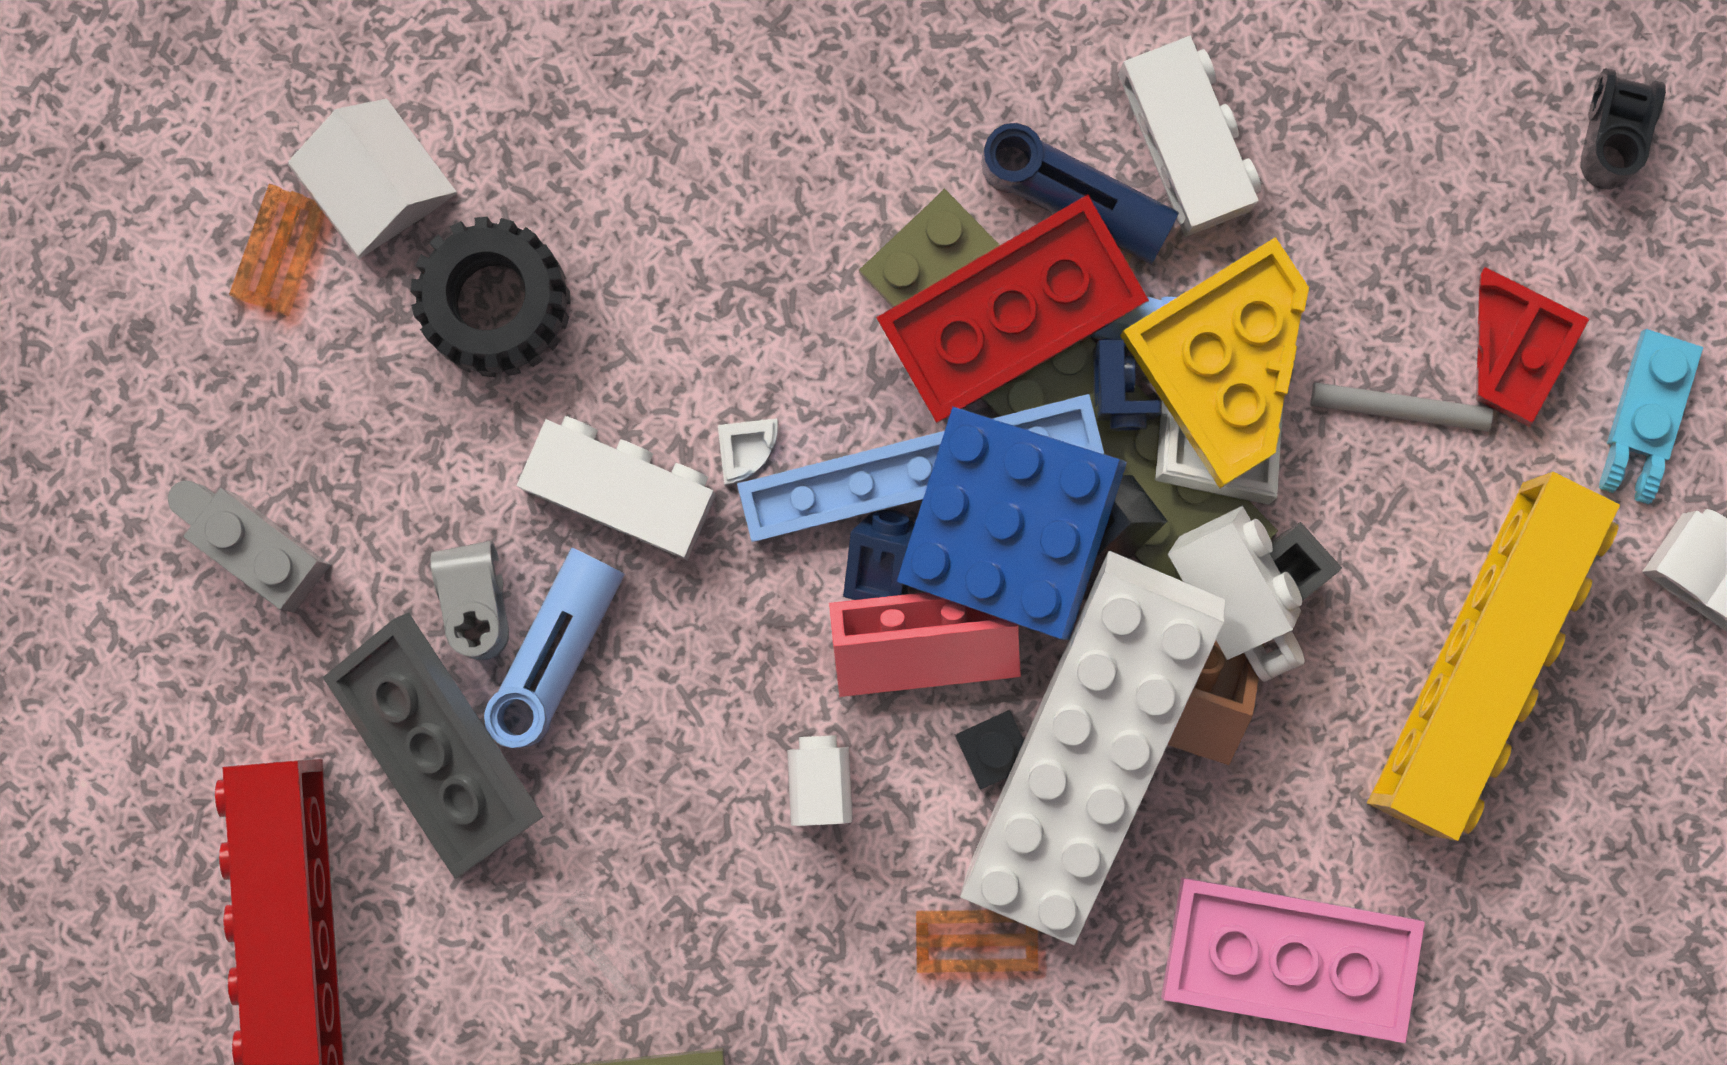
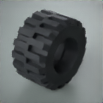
[410,217,571,377]

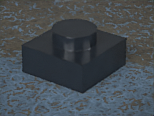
[954,710,1024,790]

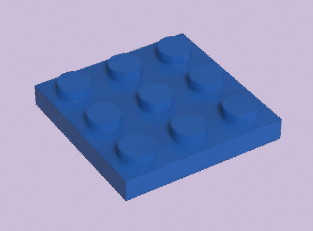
[896,407,1127,640]

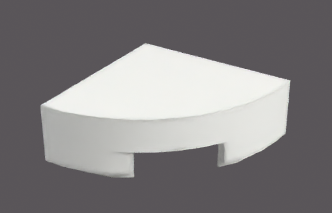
[718,418,778,486]

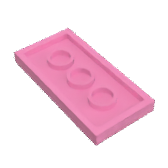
[1161,877,1425,1043]

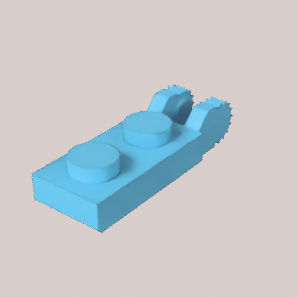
[1599,329,1703,504]

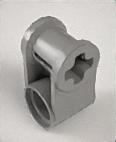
[431,540,509,660]

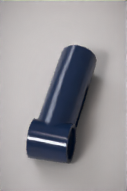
[981,123,1179,265]

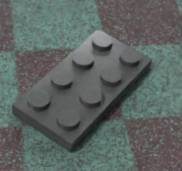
[322,612,544,879]

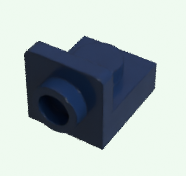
[1093,340,1162,431]
[843,510,915,600]

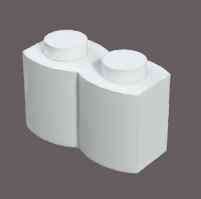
[1642,509,1727,632]
[787,735,852,826]

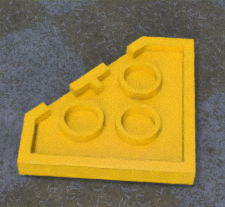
[1120,237,1309,489]

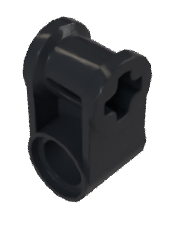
[1580,68,1666,190]

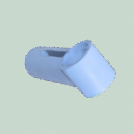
[484,547,625,748]

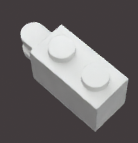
[1168,506,1304,682]

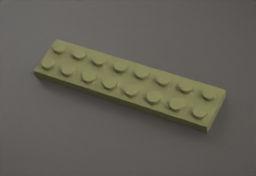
[859,188,1278,581]

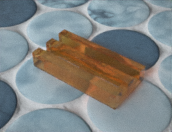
[229,183,325,317]
[916,909,1038,973]

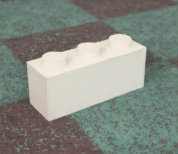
[1118,35,1261,237]
[517,416,716,561]

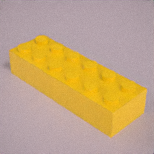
[1367,472,1620,841]

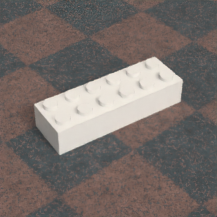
[960,551,1225,945]

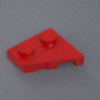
[1476,267,1590,427]

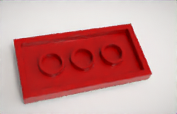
[876,194,1149,424]

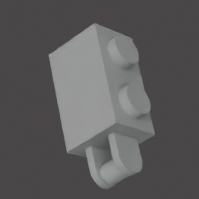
[168,481,331,613]

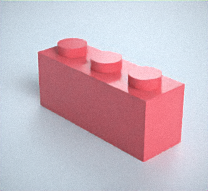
[829,592,1021,697]

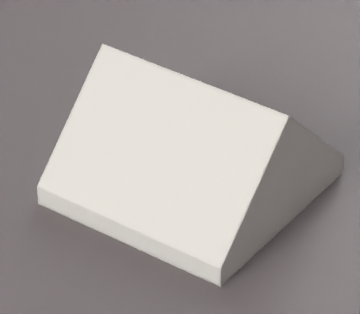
[288,99,457,260]

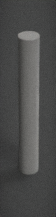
[1310,382,1493,432]

